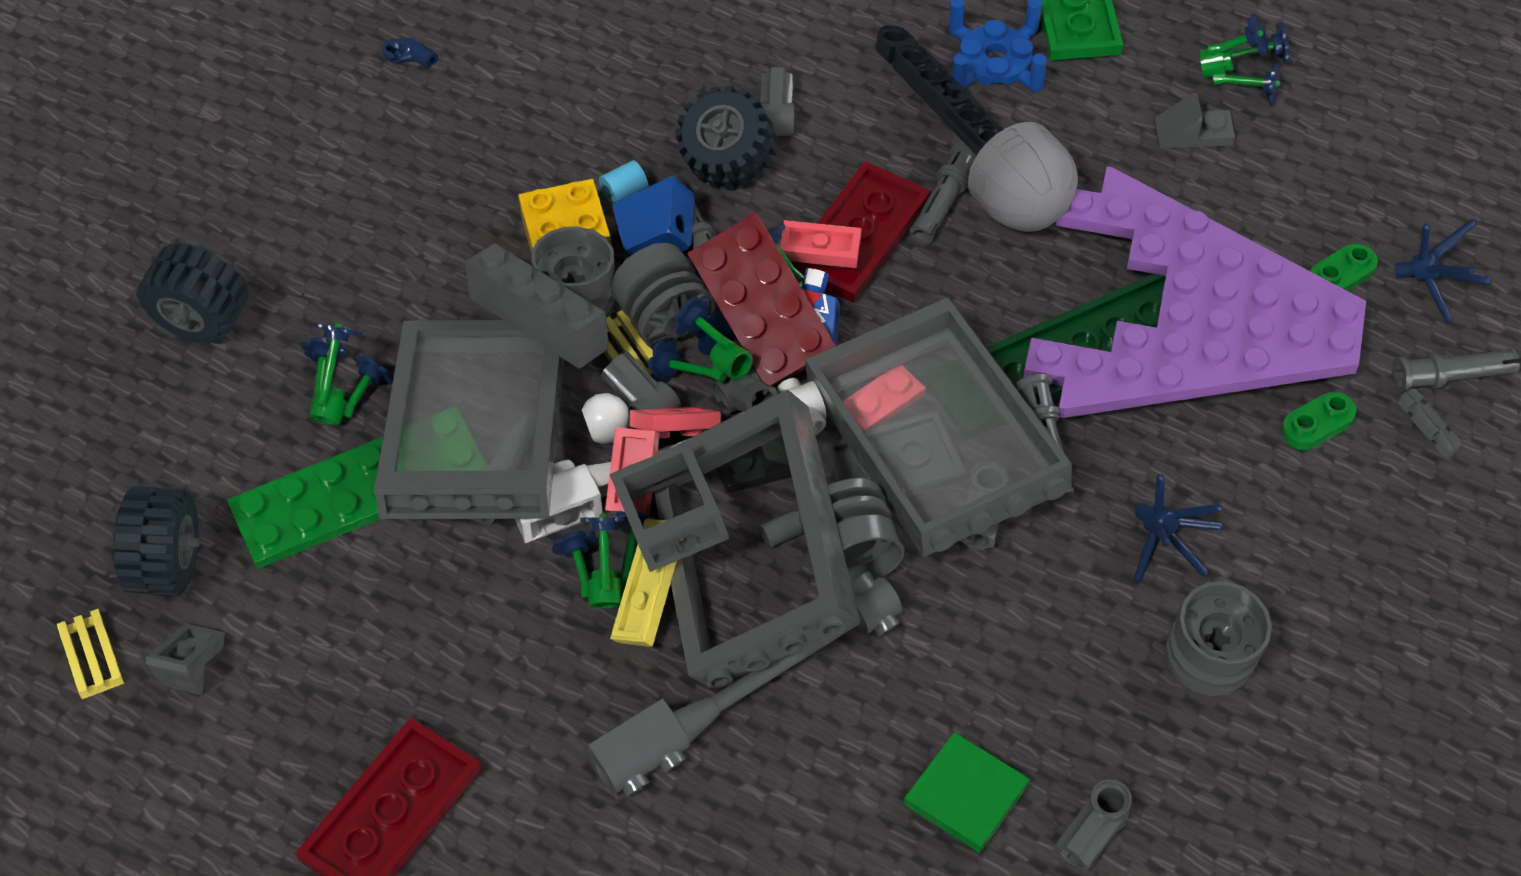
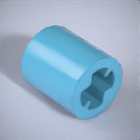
[599,160,649,204]

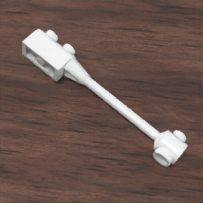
[515,378,826,543]

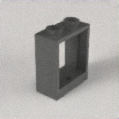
[610,442,730,572]

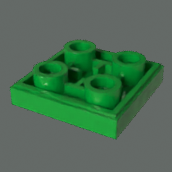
[904,732,1030,853]

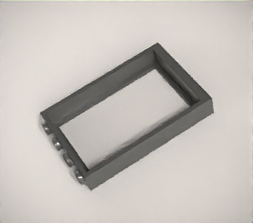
[654,389,860,689]

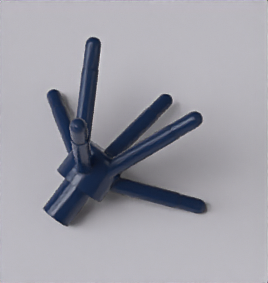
[1395,219,1491,323]
[1134,474,1223,582]

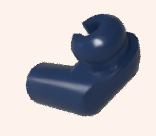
[382,38,438,69]

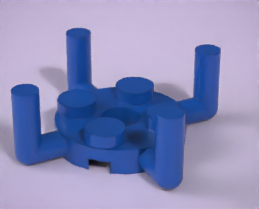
[948,0,1047,92]

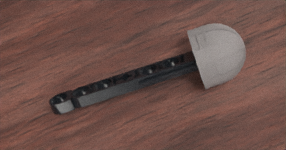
[875,25,1078,232]

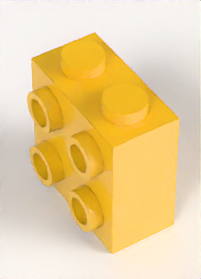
[518,179,611,254]

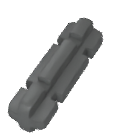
[1398,388,1463,458]

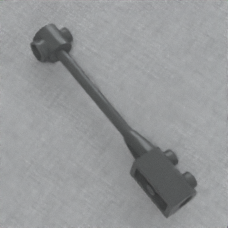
[584,571,902,798]

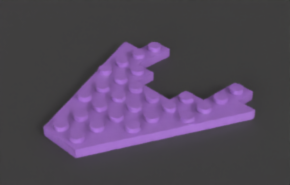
[1024,166,1366,418]

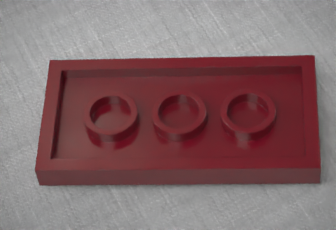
[791,161,931,303]
[687,212,836,387]
[295,717,482,876]

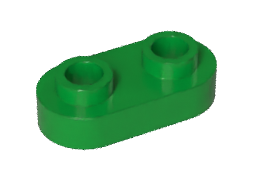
[1310,244,1378,292]
[1281,392,1356,450]

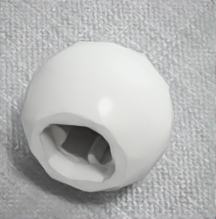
[582,393,630,444]

